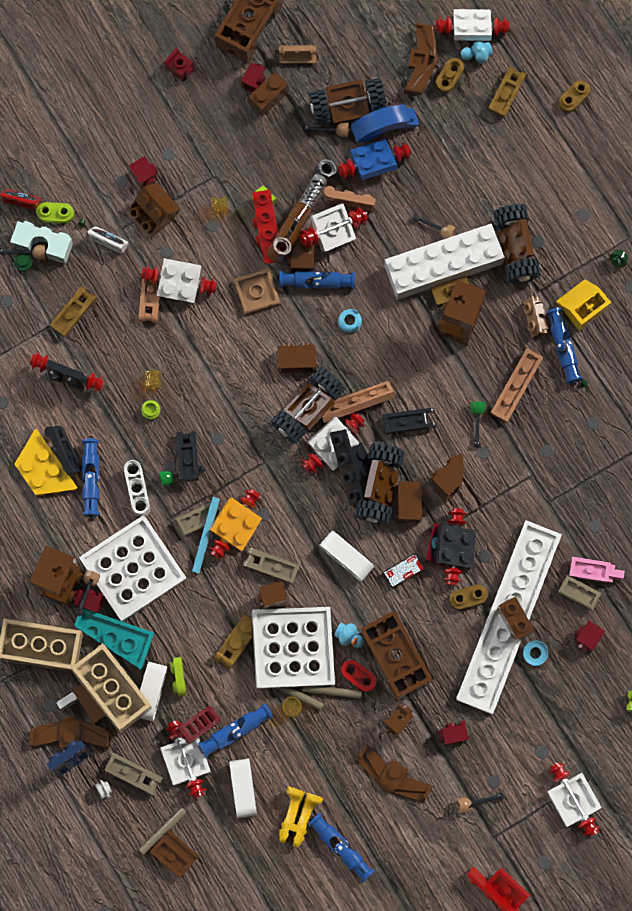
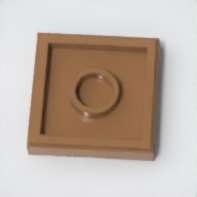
[233,268,280,315]

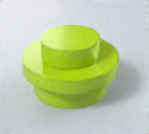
[141,400,160,420]

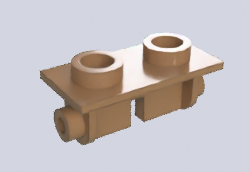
[279,45,316,64]
[523,296,549,338]

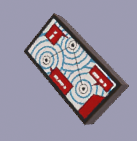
[382,553,425,589]

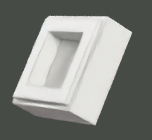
[57,692,79,711]

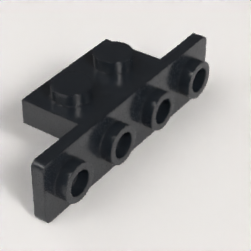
[330,429,370,506]

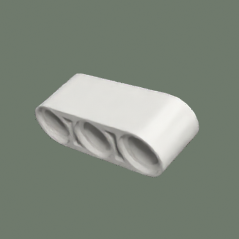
[124,460,150,517]
[319,531,374,581]
[140,662,168,721]
[229,758,257,818]

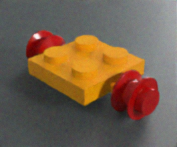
[209,489,262,560]

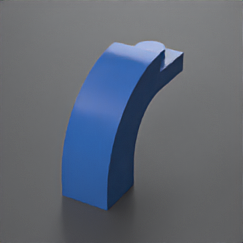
[351,105,419,142]

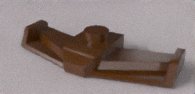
[404,23,438,96]
[30,718,110,748]
[356,743,433,803]

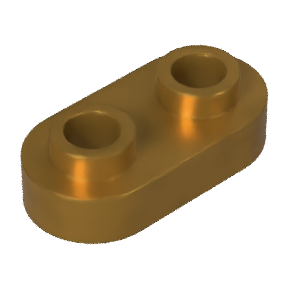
[436,58,464,93]
[558,80,590,113]
[449,584,488,610]

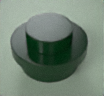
[610,250,628,267]
[14,254,33,271]

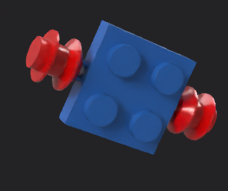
[337,139,411,180]

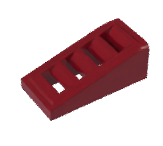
[177,706,221,745]

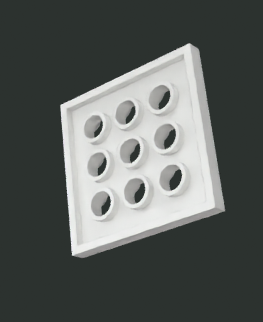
[79,515,187,622]
[252,607,335,689]

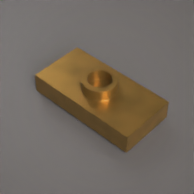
[430,276,469,307]

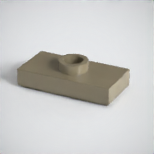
[175,503,217,537]
[558,575,602,611]

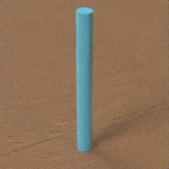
[192,497,220,573]

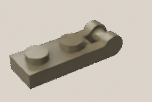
[242,548,300,584]
[104,753,163,796]

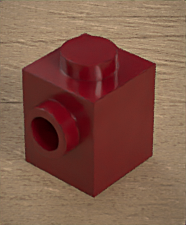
[129,156,158,189]
[574,621,605,653]

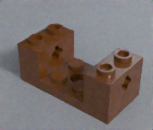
[215,0,284,63]
[438,280,486,346]
[30,546,84,606]
[359,610,433,701]

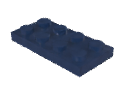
[47,740,92,777]

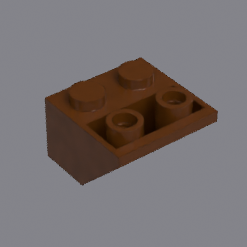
[126,182,181,239]
[430,453,463,503]

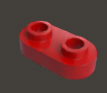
[341,660,377,692]

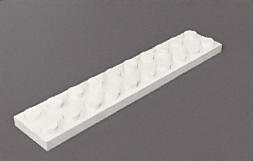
[456,520,562,715]

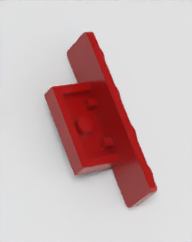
[252,190,282,264]
[467,867,530,911]

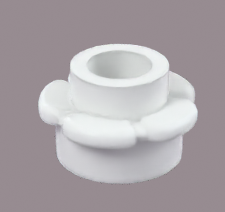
[95,780,112,799]

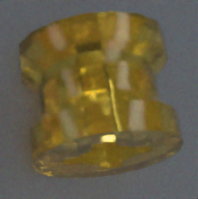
[211,196,228,215]
[143,370,162,389]
[282,696,302,718]

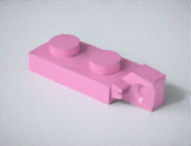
[569,557,625,583]

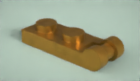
[488,66,527,118]
[50,286,98,338]
[213,615,253,670]

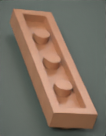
[490,348,543,423]
[321,381,395,423]

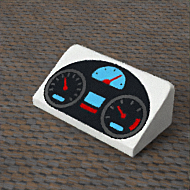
[88,227,128,254]

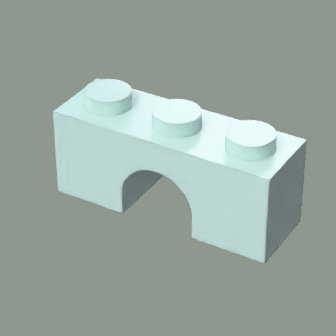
[10,221,73,264]

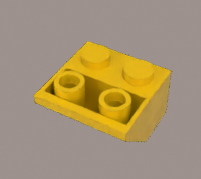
[556,279,611,331]

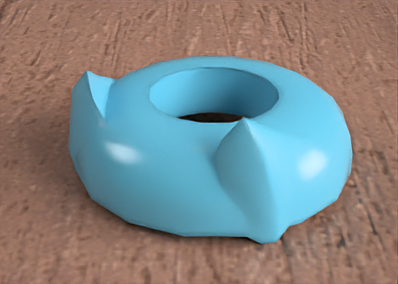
[338,309,362,333]
[523,640,548,666]

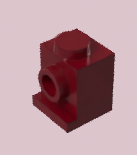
[164,48,194,81]
[241,62,266,93]
[73,590,105,613]
[438,720,469,746]

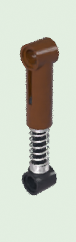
[268,159,336,262]

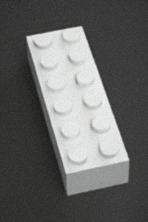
[384,224,505,300]

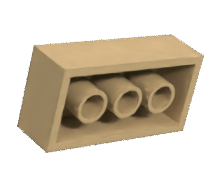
[0,619,83,672]
[71,644,152,733]

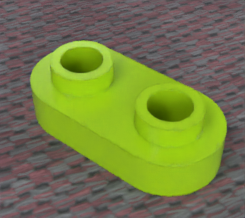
[36,202,74,224]
[170,657,186,697]

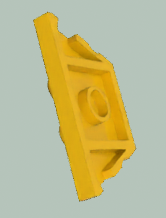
[15,429,78,496]

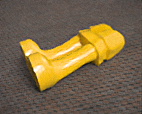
[279,786,324,848]

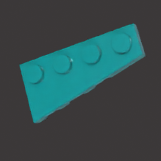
[74,608,155,670]

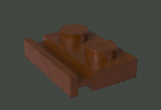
[150,830,199,878]

